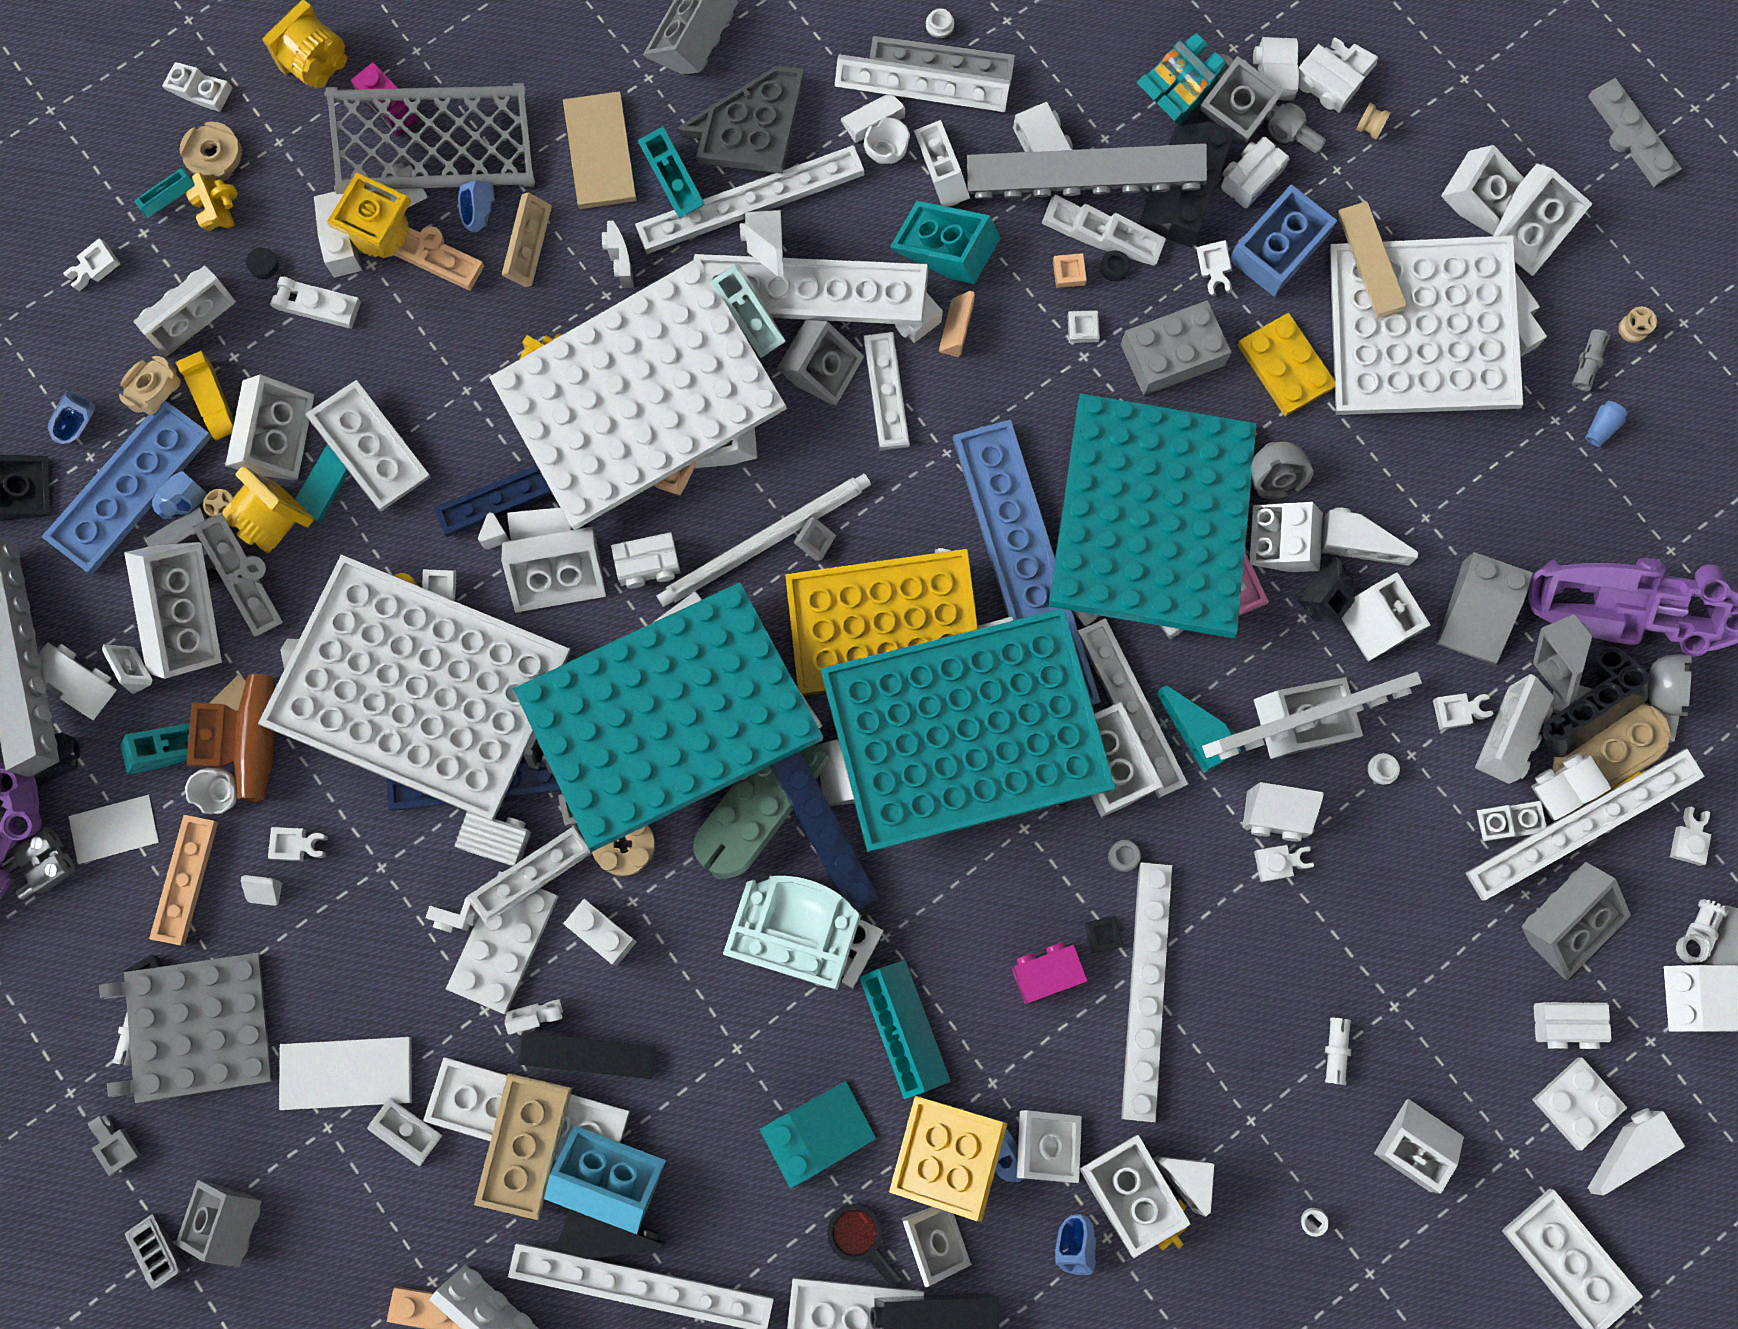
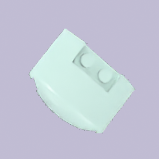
[723,876,861,990]

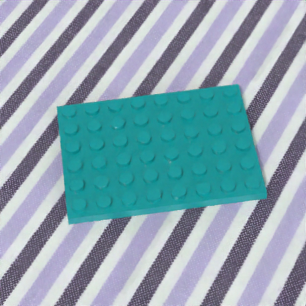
[1048,393,1257,638]
[513,582,823,852]
[821,608,1116,853]

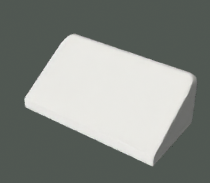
[841,94,905,143]
[507,508,572,541]
[367,1098,442,1166]

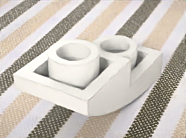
[162,62,233,112]
[602,221,634,288]
[1477,801,1546,842]

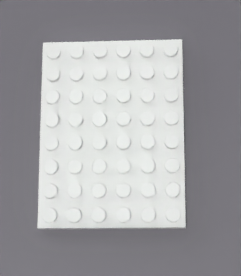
[489,257,787,531]
[258,555,571,821]

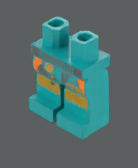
[1136,33,1227,126]

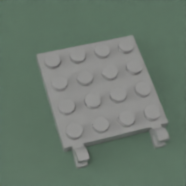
[99,953,272,1103]

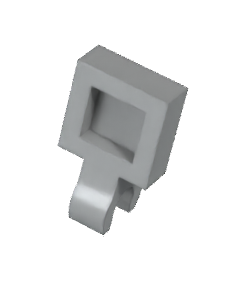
[88,1115,141,1176]

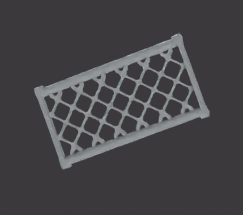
[324,83,535,194]

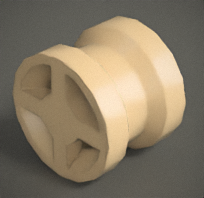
[1356,103,1391,139]
[1618,306,1657,343]
[203,489,233,517]

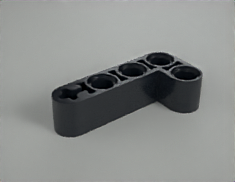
[1543,646,1649,757]

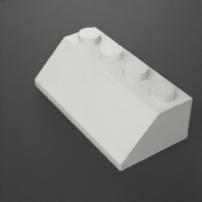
[124,542,222,679]

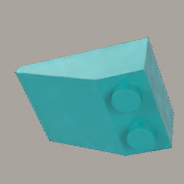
[890,201,1001,284]
[759,1081,876,1189]

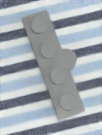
[1588,78,1682,187]
[192,512,283,637]

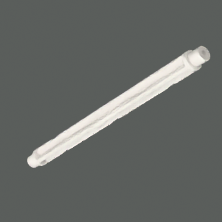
[656,474,871,607]

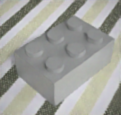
[1121,300,1232,396]

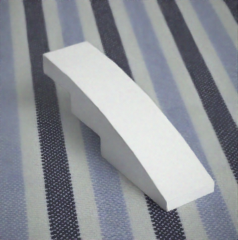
[1042,194,1166,266]

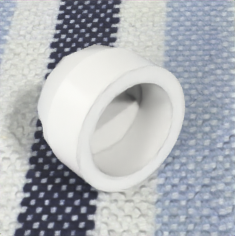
[1301,1208,1328,1237]

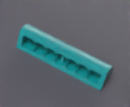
[859,960,951,1099]

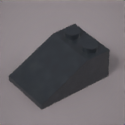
[0,455,51,521]

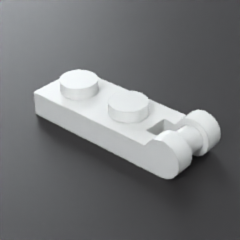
[270,277,361,329]

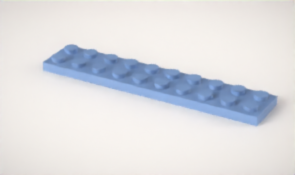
[953,420,1101,707]

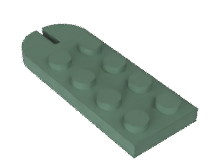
[693,745,831,880]

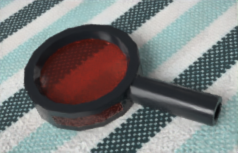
[827,1203,902,1288]

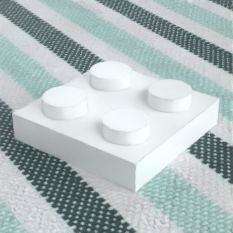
[1532,1058,1627,1151]
[1017,1110,1082,1183]

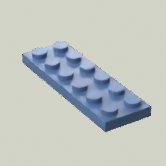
[42,400,212,575]

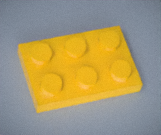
[1237,312,1335,417]

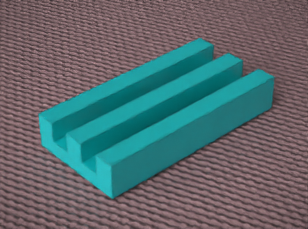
[134,168,195,219]

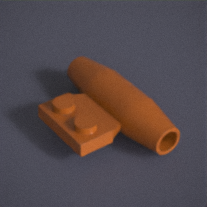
[187,674,276,801]

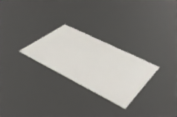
[69,795,159,864]

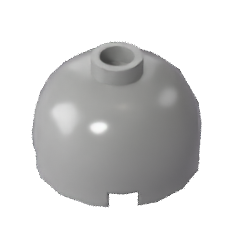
[1251,442,1314,500]
[1648,654,1692,716]

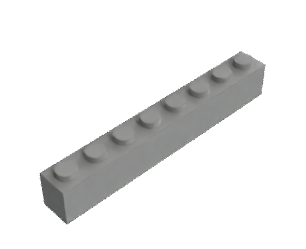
[967,144,1207,200]
[0,538,60,777]

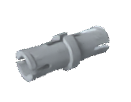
[1572,329,1610,391]

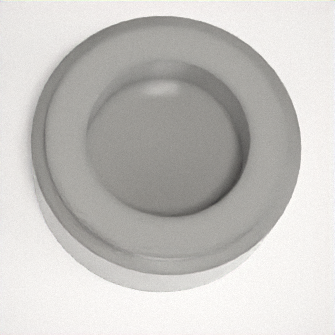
[1108,840,1141,872]

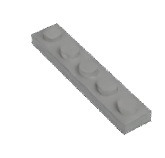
[869,36,1015,86]

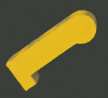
[176,351,234,441]

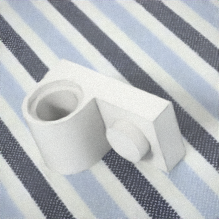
[842,920,883,989]

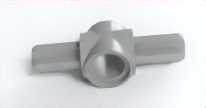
[1266,103,1326,153]

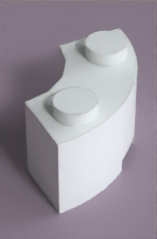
[39,642,116,720]

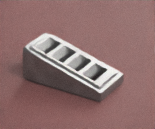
[124,1213,188,1291]

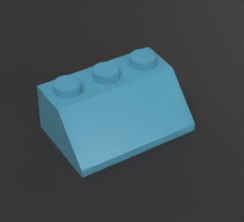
[544,1126,666,1234]

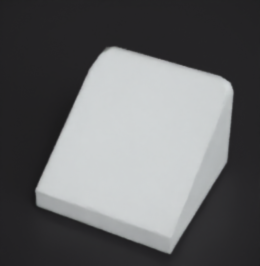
[241,875,282,906]

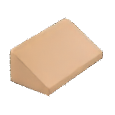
[939,291,975,357]

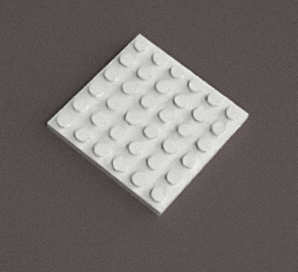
[1330,235,1523,415]

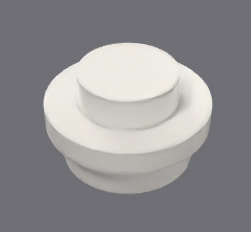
[926,9,954,38]
[1368,753,1400,785]

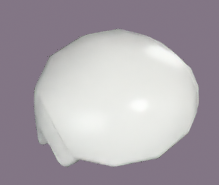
[864,117,910,164]
[185,767,237,814]

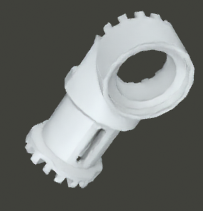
[1676,899,1729,964]

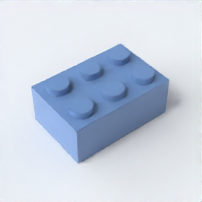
[1230,184,1337,297]

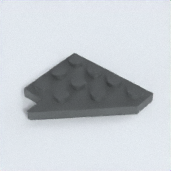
[678,66,805,174]

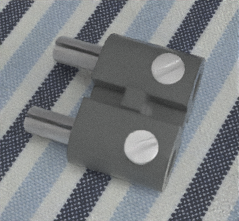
[2,827,75,899]

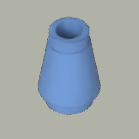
[1585,401,1628,447]

